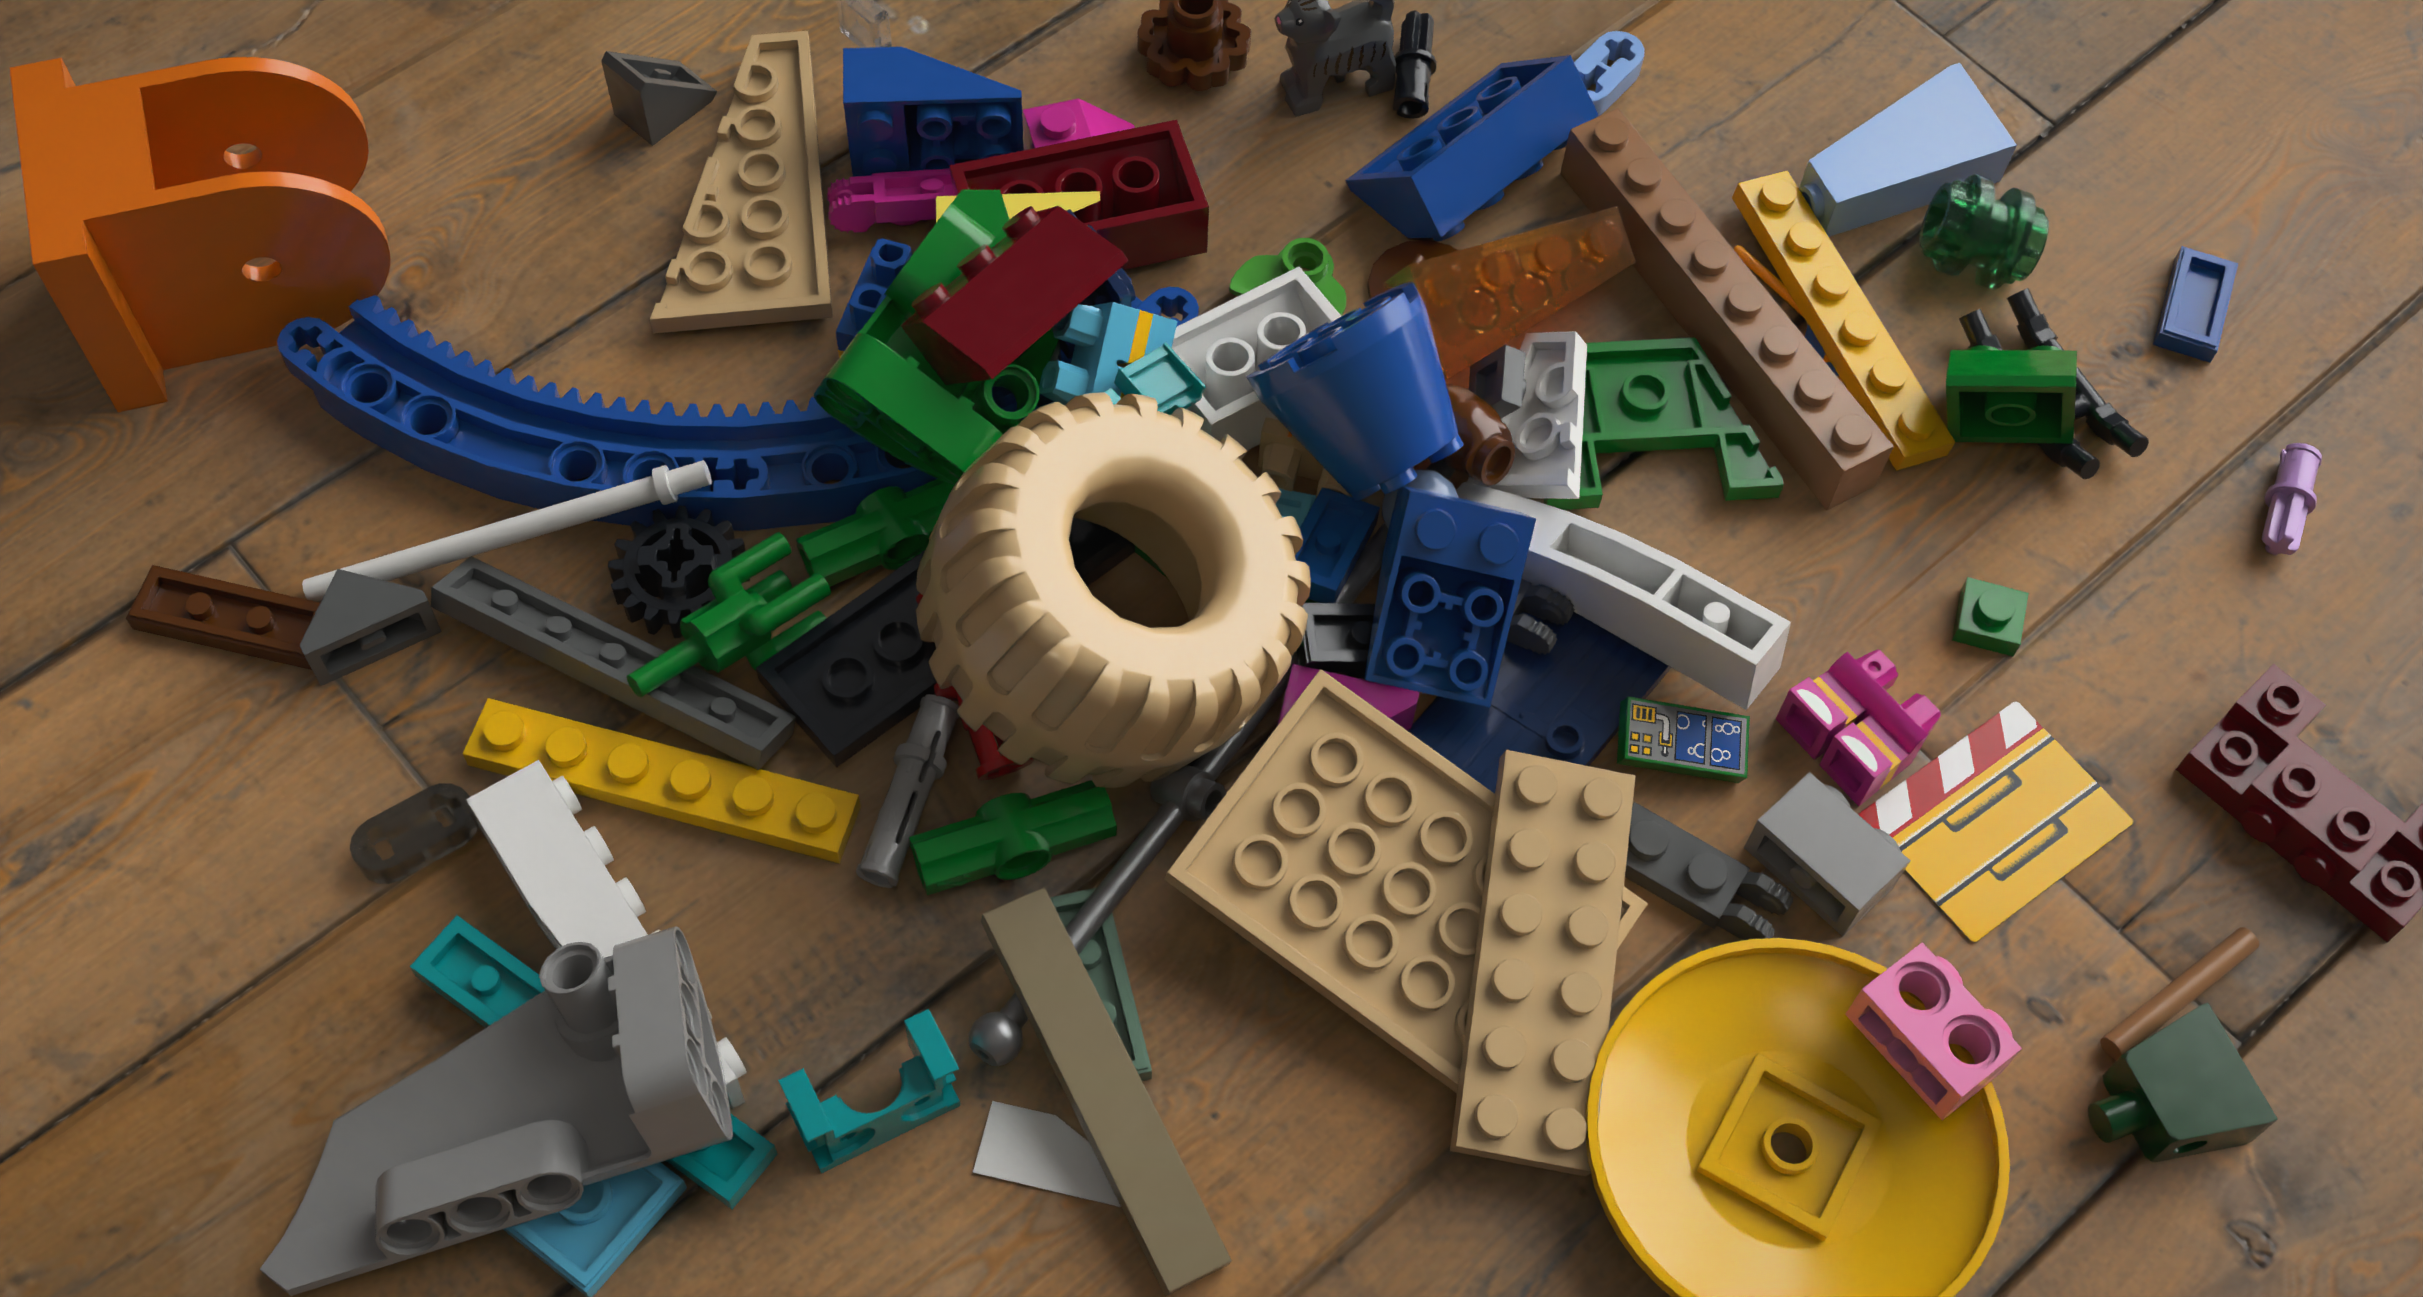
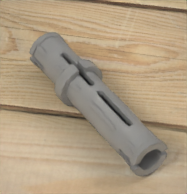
[856,694,960,888]

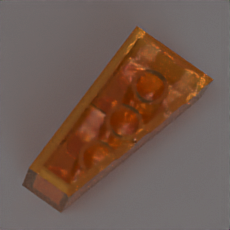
[1383,206,1636,381]

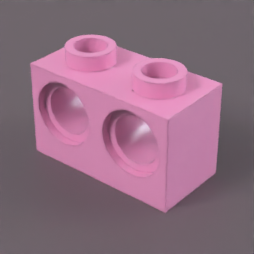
[1845,942,2022,1120]

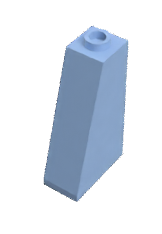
[1799,63,2017,237]

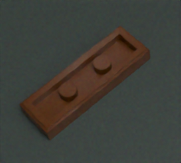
[126,565,320,670]

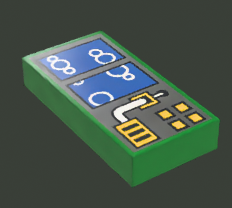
[1617,696,1750,783]

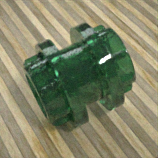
[1919,174,2049,290]

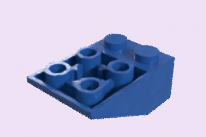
[843,47,1024,177]
[1364,486,1536,707]

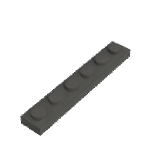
[431,556,796,770]

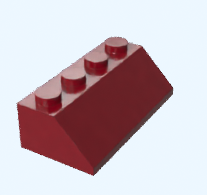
[949,120,1209,270]

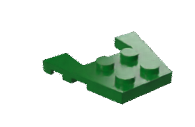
[1544,337,1784,510]

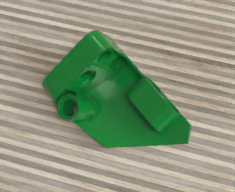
[814,189,1059,485]

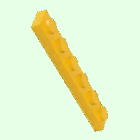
[1732,170,1955,471]
[463,698,861,864]

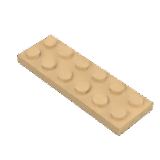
[1450,750,1636,1177]

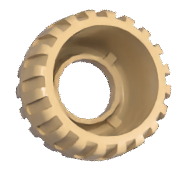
[916,392,1311,788]

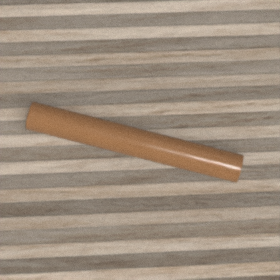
[2100,927,2259,1060]

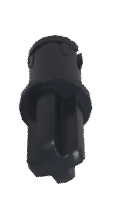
[1393,10,1437,119]

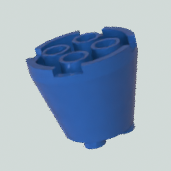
[1246,282,1464,501]

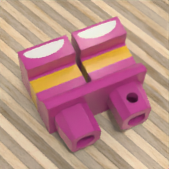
[1776,650,1941,806]

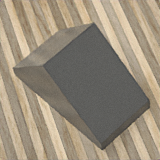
[601,51,717,146]
[300,569,442,686]

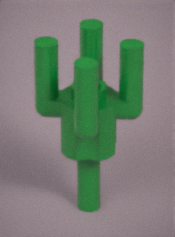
[626,532,831,698]

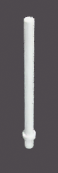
[302,460,712,602]

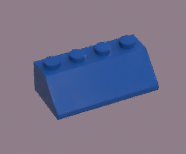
[1345,55,1598,241]

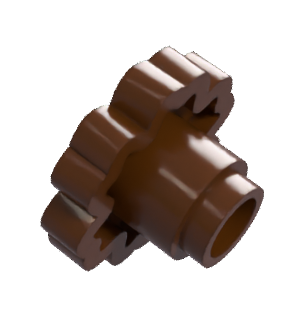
[1137,0,1251,91]

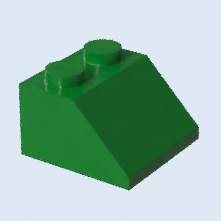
[1946,345,2077,444]

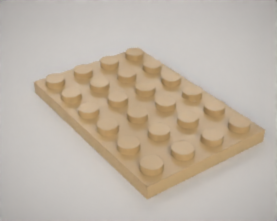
[1164,669,1648,1093]

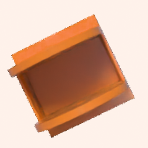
[10,57,390,413]

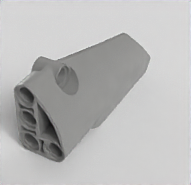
[260,926,733,1296]

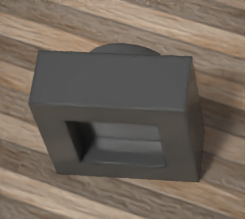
[1468,345,1526,418]

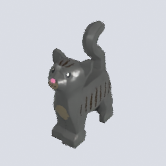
[1274,0,1396,117]

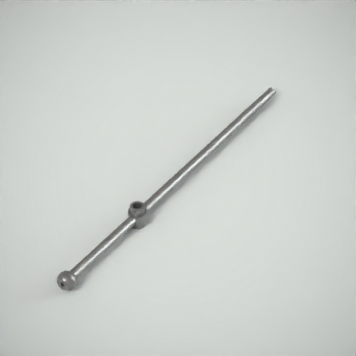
[969,460,1456,1066]

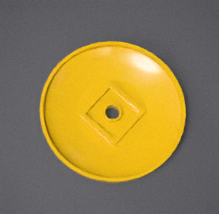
[1585,938,2010,1297]

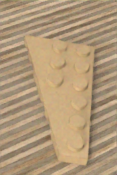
[650,31,833,334]

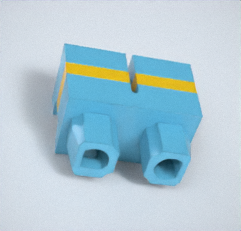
[1039,302,1178,405]

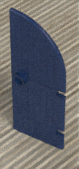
[1408,611,1672,793]

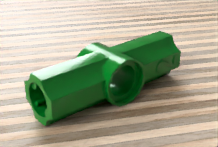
[796,479,954,586]
[909,780,1117,895]

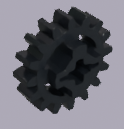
[608,505,750,638]

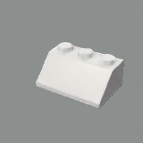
[1172,267,1341,450]

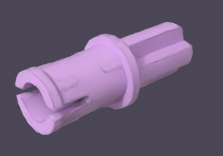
[2262,443,2322,555]

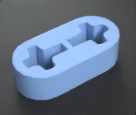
[1574,31,1645,118]

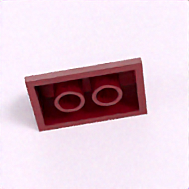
[900,206,1129,385]

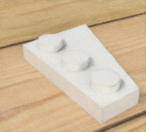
[1467,331,1587,499]

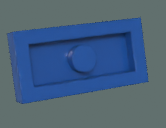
[1295,487,1380,603]

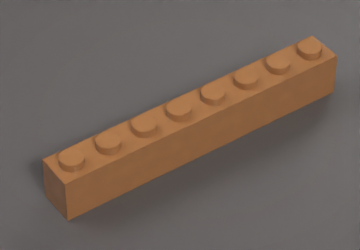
[1560,108,1894,510]

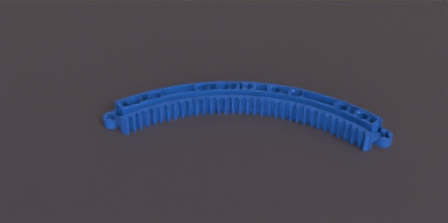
[277,277,1199,531]

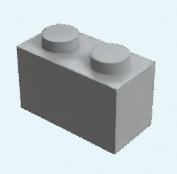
[1744,772,1911,936]

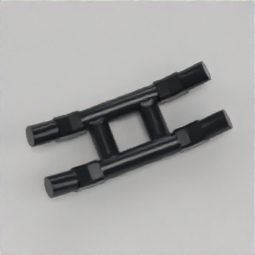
[1959,288,2149,480]

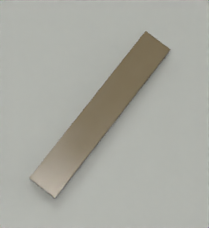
[981,887,1232,1297]

